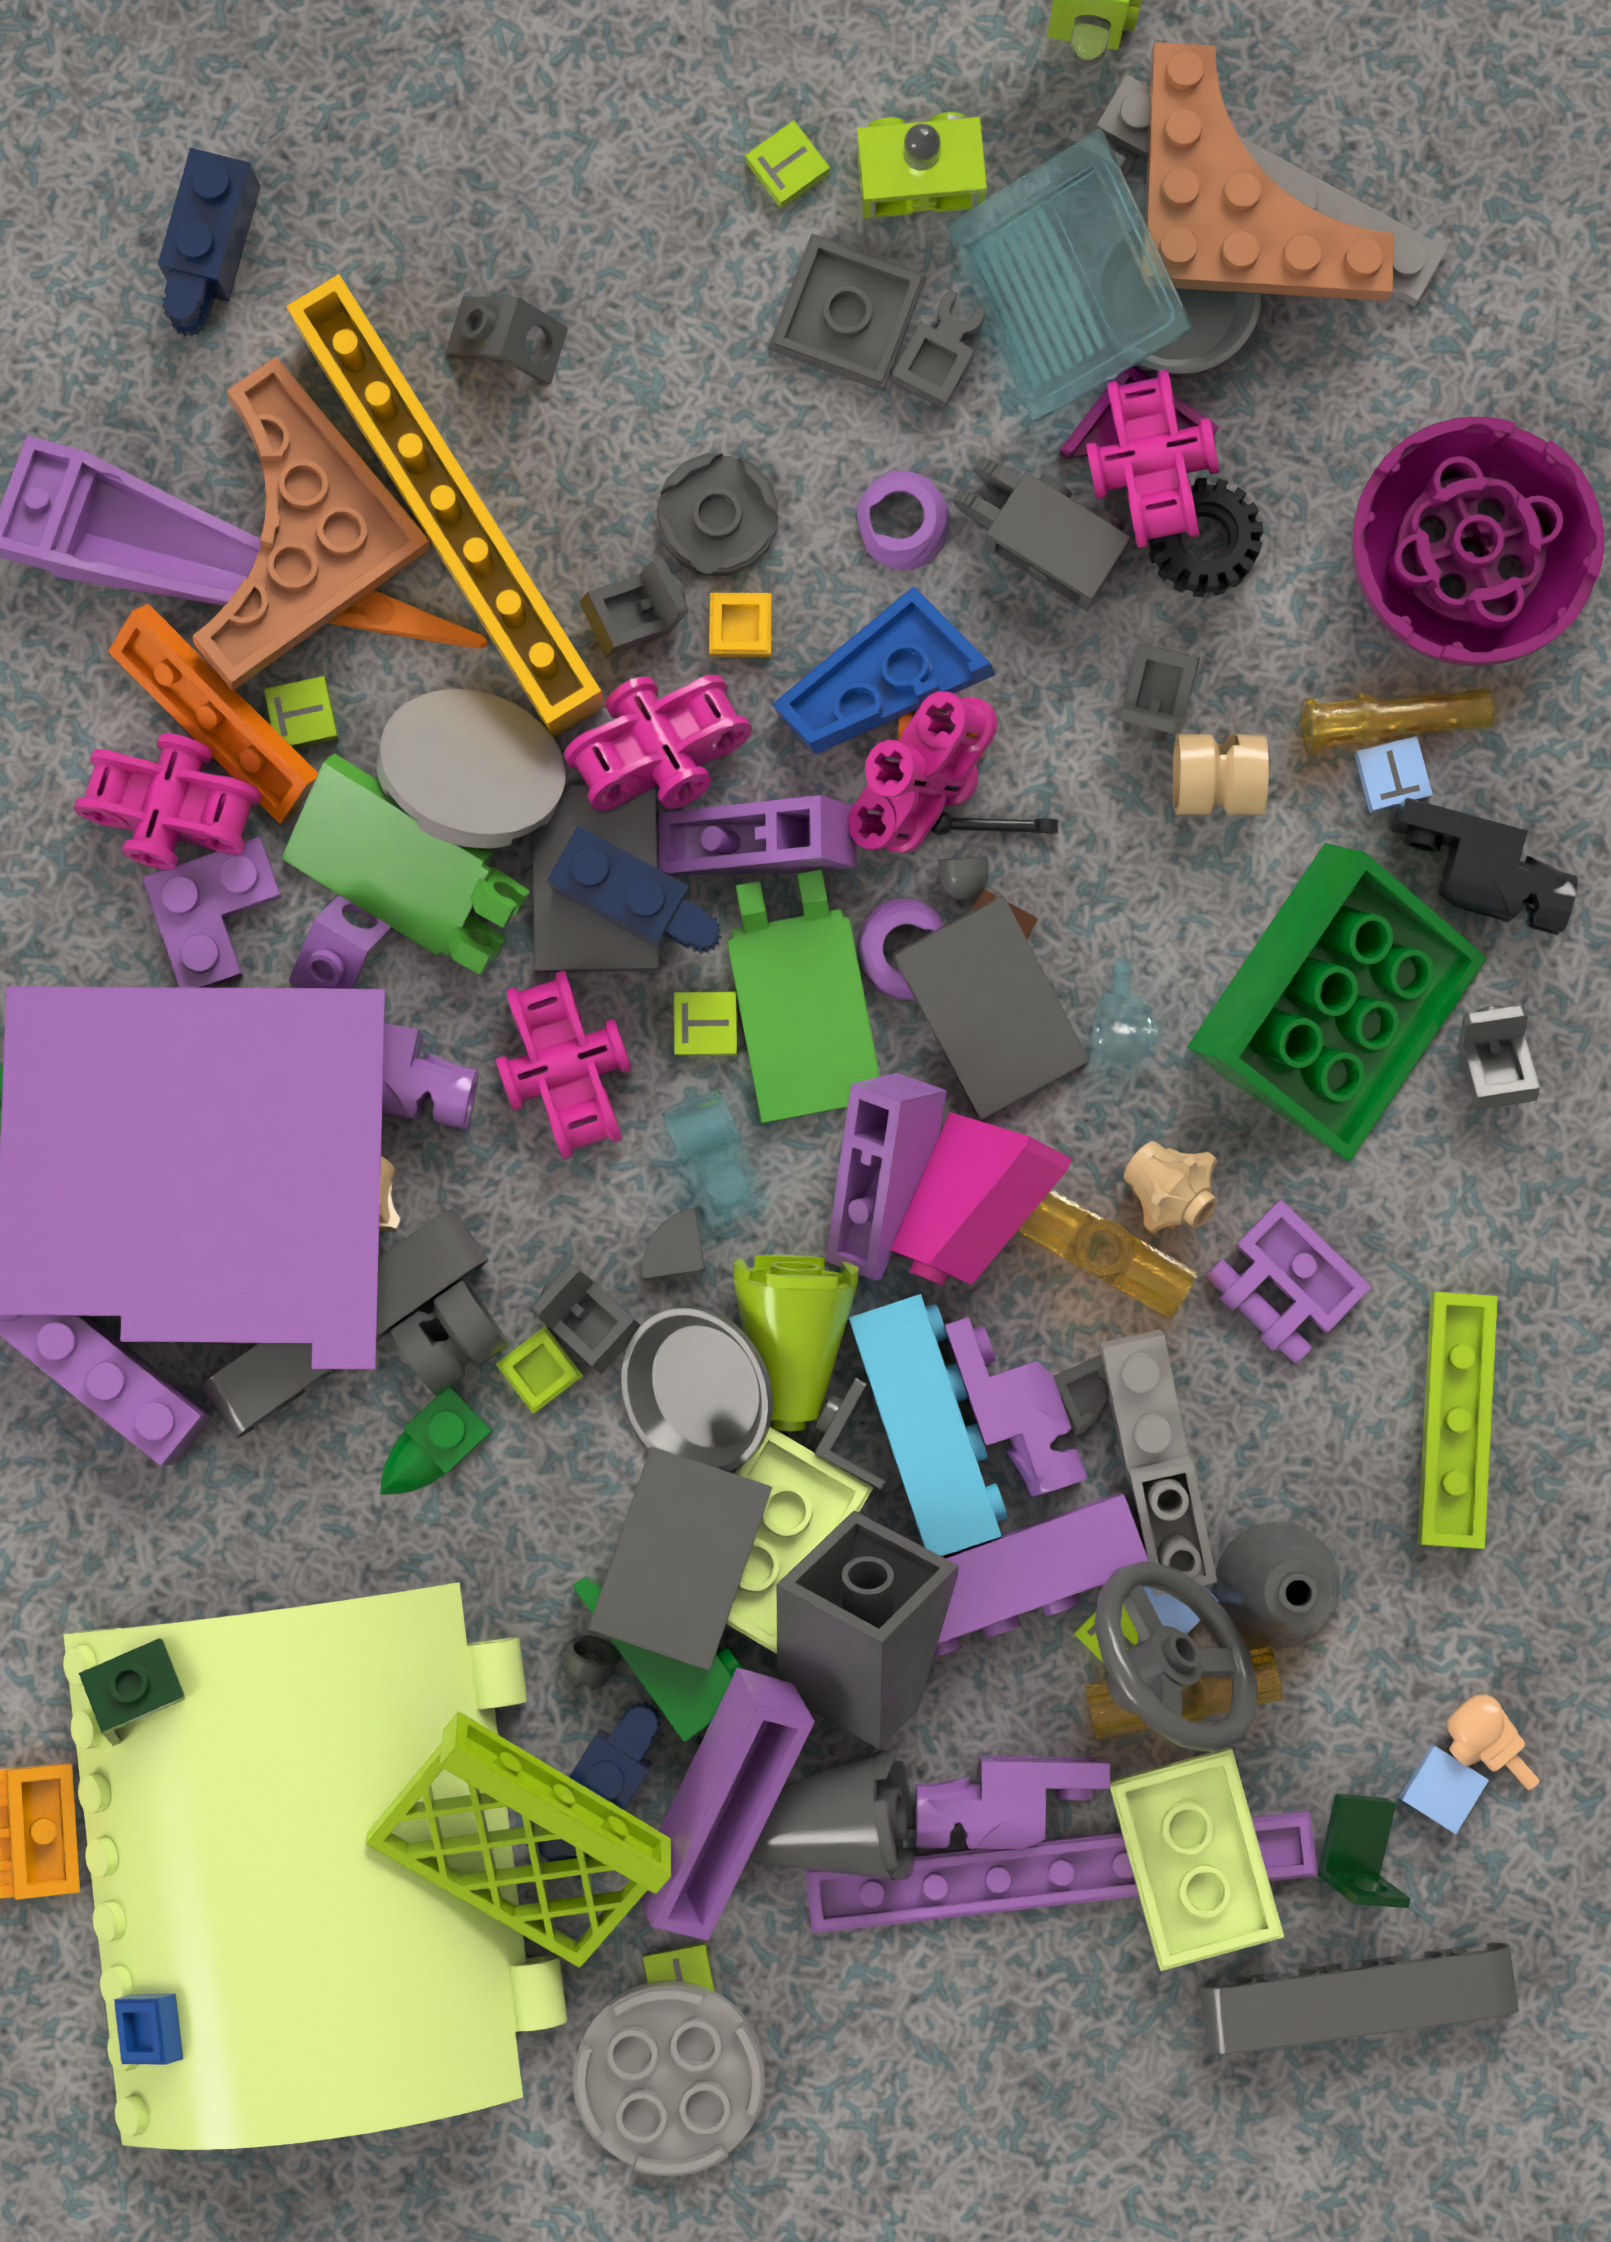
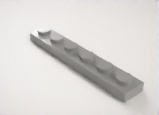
[1095,74,1447,307]

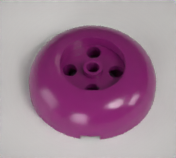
[1351,416,1604,666]

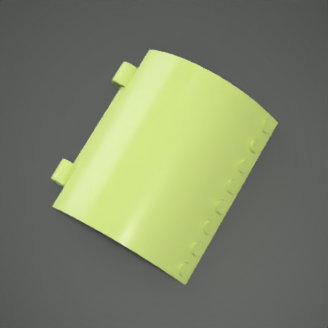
[63,1582,568,2150]

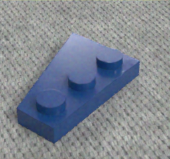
[772,586,995,754]

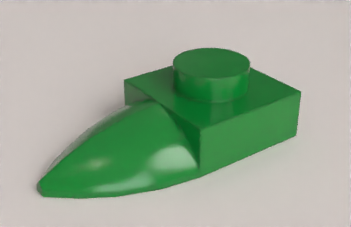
[380,1386,493,1495]

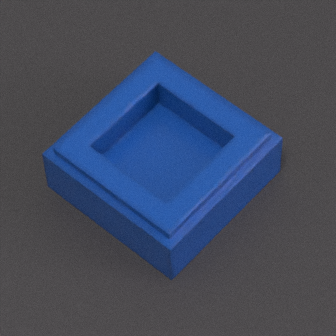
[114,1994,183,2065]

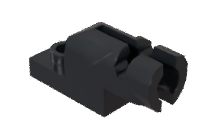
[1390,797,1578,935]

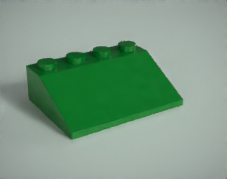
[1186,843,1487,1162]

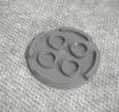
[376,689,566,848]
[573,1980,765,2177]

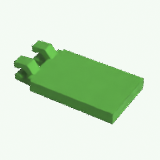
[281,753,530,975]
[727,869,880,1124]

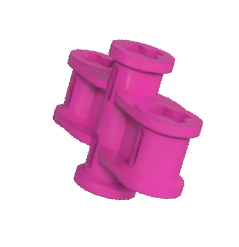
[1086,369,1220,548]
[564,674,752,811]
[848,691,997,853]
[73,733,262,870]
[496,970,632,1160]

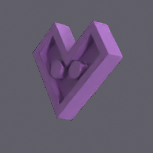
[142,837,282,988]

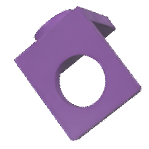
[289,895,393,989]

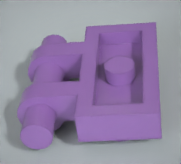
[1205,1199,1372,1364]

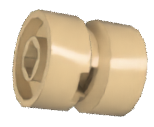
[1173,734,1269,816]

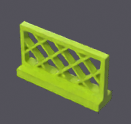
[366,1711,671,1968]

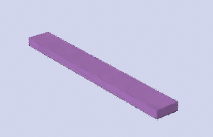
[805,1810,1318,1933]

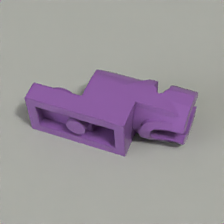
[382,1023,478,1129]
[944,1317,1088,1497]
[915,1756,1110,1849]

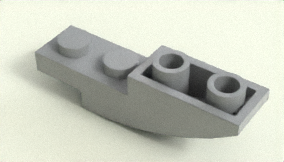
[1099,1329,1217,1596]

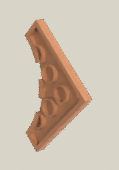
[1142,42,1394,301]
[193,356,430,691]

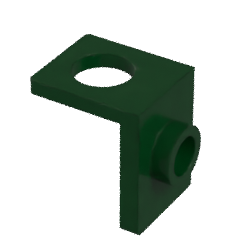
[78,1638,186,1746]
[1317,1794,1411,1908]

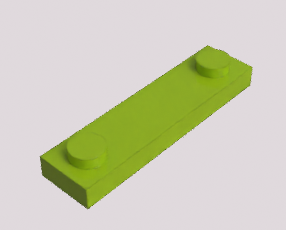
[1417,1292,1498,1549]

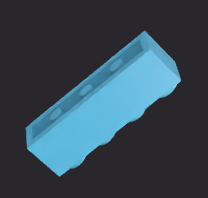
[848,1294,1008,1556]

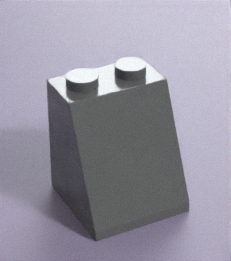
[776,1511,959,1749]

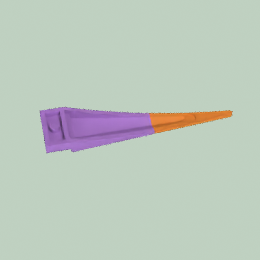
[0,435,488,649]

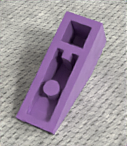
[658,795,857,875]
[825,1073,947,1281]

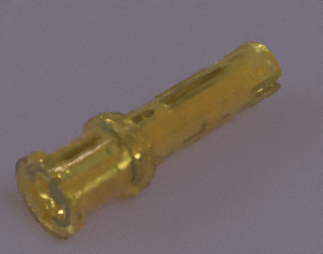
[1300,688,1495,754]

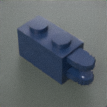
[158,148,261,337]
[547,825,722,955]
[526,1701,661,1880]

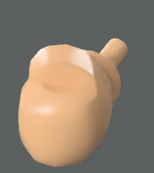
[1447,1694,1539,1790]

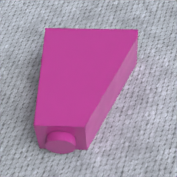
[890,1112,1072,1287]

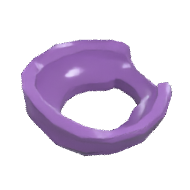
[856,470,949,570]
[857,898,944,1000]

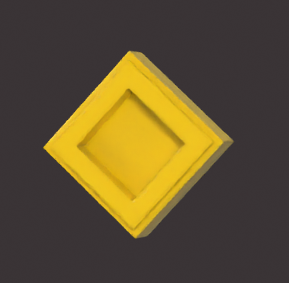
[709,593,772,657]

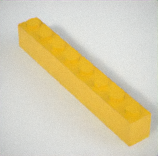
[286,274,605,738]

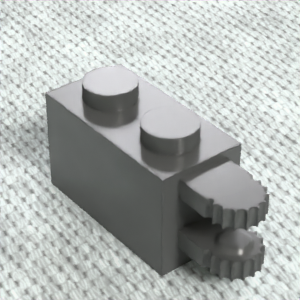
[952,456,1131,612]

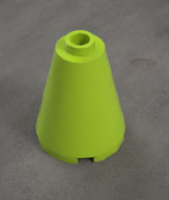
[732,1255,859,1431]

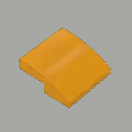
[0,1763,80,1900]

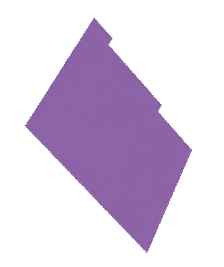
[0,986,385,1369]

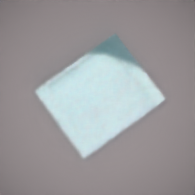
[945,129,1194,422]

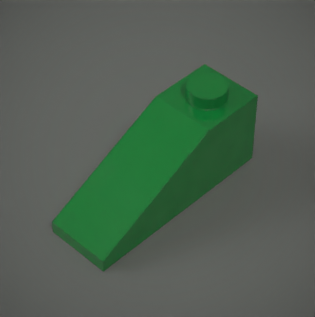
[572,1575,746,1742]

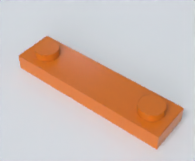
[108,603,318,824]

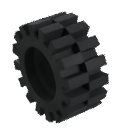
[1148,477,1264,597]

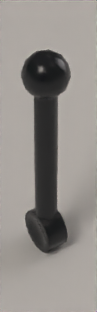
[931,811,1058,836]

